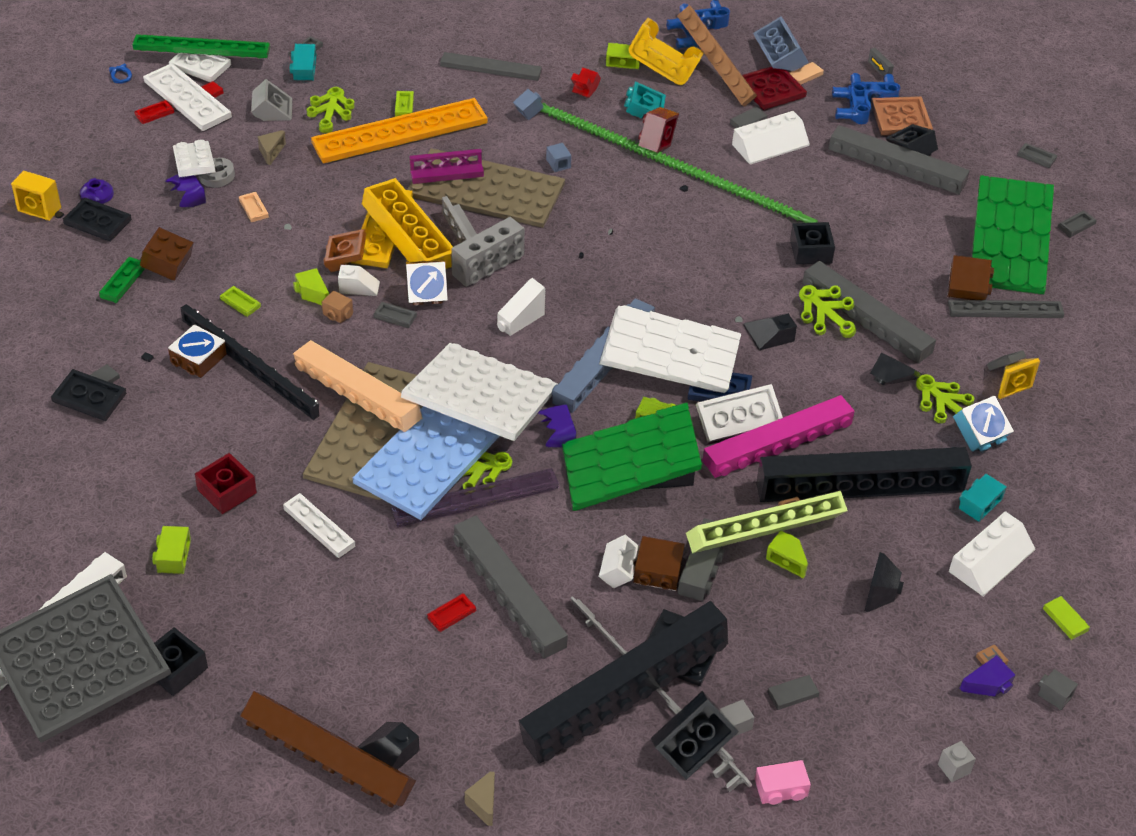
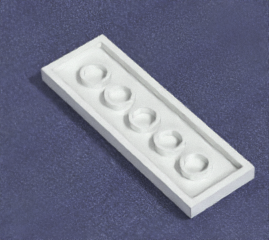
[143,63,232,131]

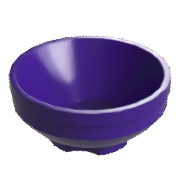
[80,178,114,204]

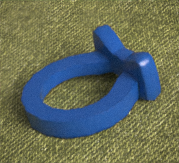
[109,63,132,83]

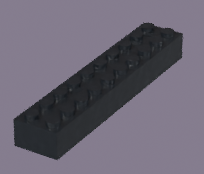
[756,447,972,502]
[518,600,728,764]

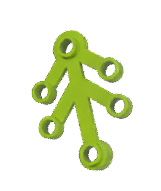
[307,87,355,133]
[799,285,856,338]
[916,374,975,423]
[463,452,512,495]

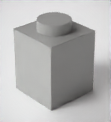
[720,700,754,737]
[938,741,976,782]

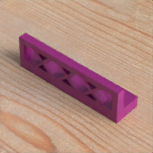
[410,149,484,184]

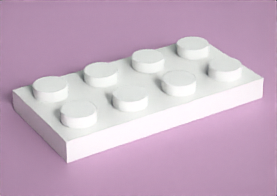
[173,140,215,177]
[696,384,783,443]

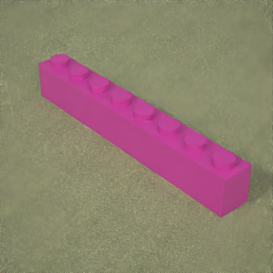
[702,395,855,478]

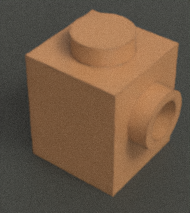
[322,291,353,323]

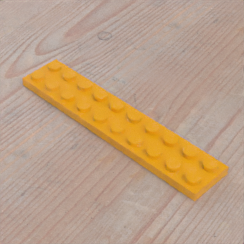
[311,98,488,164]

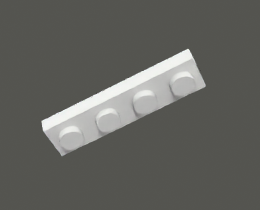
[283,493,355,558]

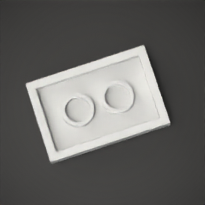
[169,53,231,82]

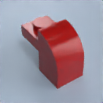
[571,67,601,98]

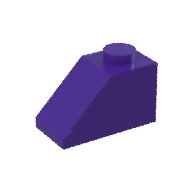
[959,655,1015,696]

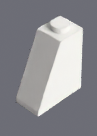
[497,278,545,336]

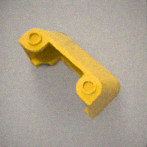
[629,18,704,85]

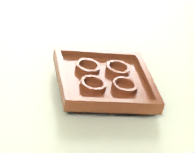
[871,97,933,135]

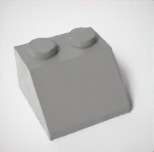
[251,79,292,121]

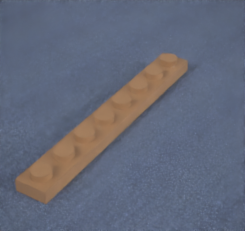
[677,5,757,106]

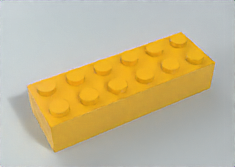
[361,178,453,269]

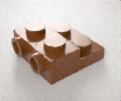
[324,229,366,272]

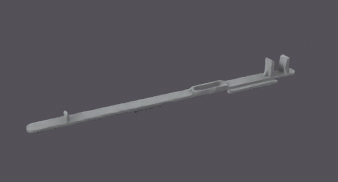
[570,596,752,792]

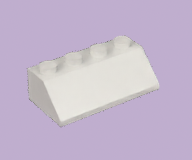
[732,111,809,165]
[949,511,1035,597]

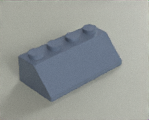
[753,16,809,71]

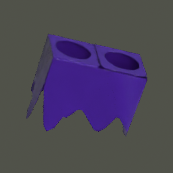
[165,174,206,207]
[538,404,576,448]

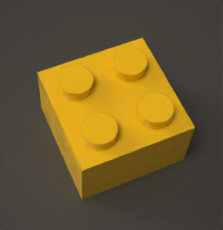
[11,170,61,221]

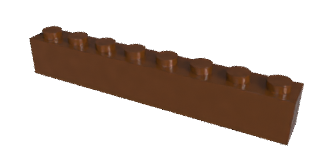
[240,691,416,808]

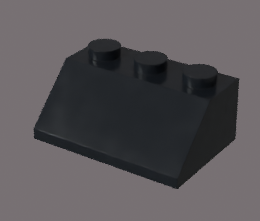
[651,691,739,780]

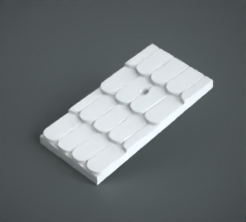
[599,305,741,393]

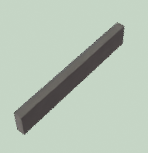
[440,52,542,81]
[948,300,1064,318]

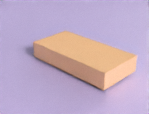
[789,62,824,85]
[239,192,269,222]

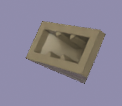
[258,130,286,165]
[465,772,495,826]

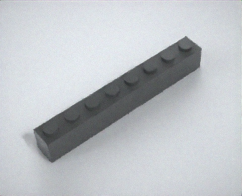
[829,125,970,195]
[802,261,936,364]
[453,515,568,659]

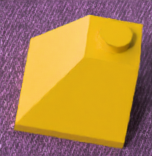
[998,358,1040,399]

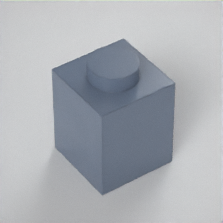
[513,89,544,120]
[546,143,571,172]

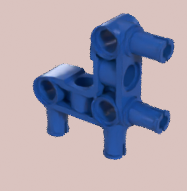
[666,0,730,50]
[832,73,900,124]

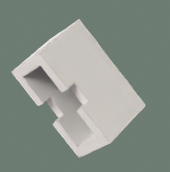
[599,535,640,588]

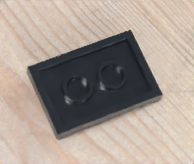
[63,198,132,241]
[51,369,127,421]

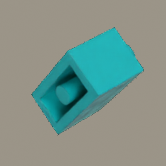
[290,44,317,81]
[959,474,1007,522]

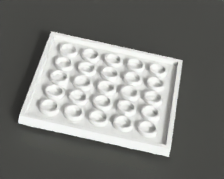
[401,343,558,441]

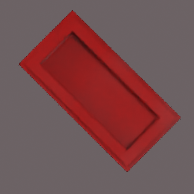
[135,100,174,124]
[427,593,476,632]

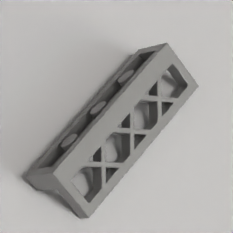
[442,196,477,243]

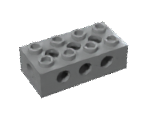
[451,217,525,287]

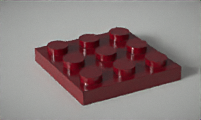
[742,66,807,110]

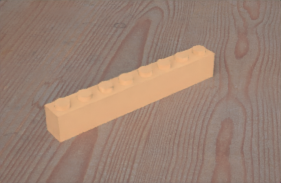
[293,340,422,432]

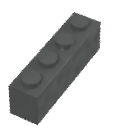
[678,518,728,601]

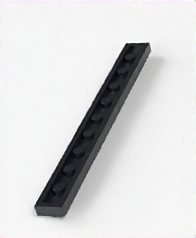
[180,304,320,420]

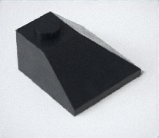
[886,124,938,156]
[743,313,797,351]
[870,353,924,385]
[864,552,904,612]
[357,722,420,770]

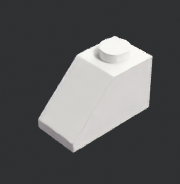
[338,265,380,296]

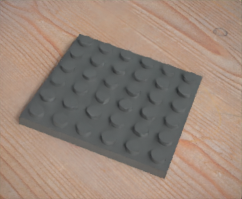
[0,574,171,743]

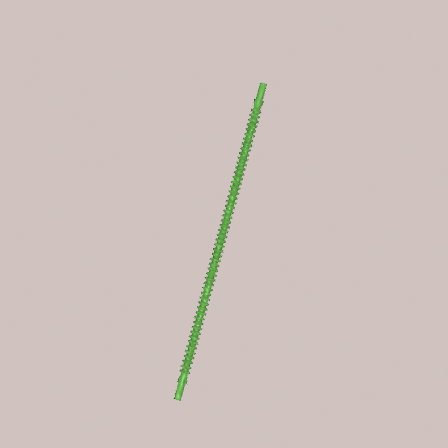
[540,103,818,223]

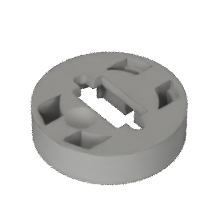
[198,157,235,188]

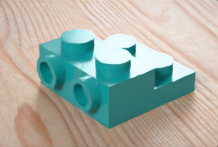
[624,81,666,118]

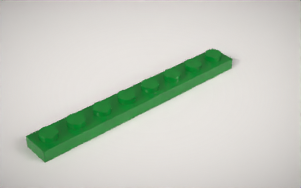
[132,34,270,59]

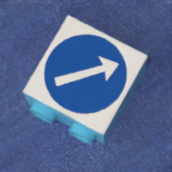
[953,396,1014,452]

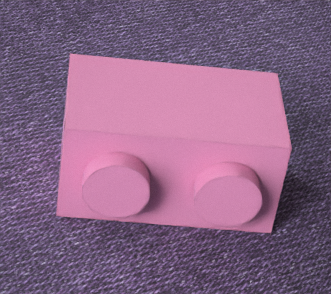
[754,760,811,805]

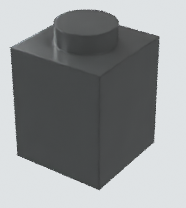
[1038,669,1078,710]

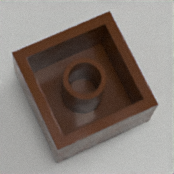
[140,227,194,281]

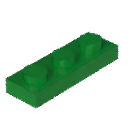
[99,257,145,303]

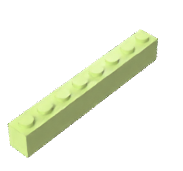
[686,491,848,553]

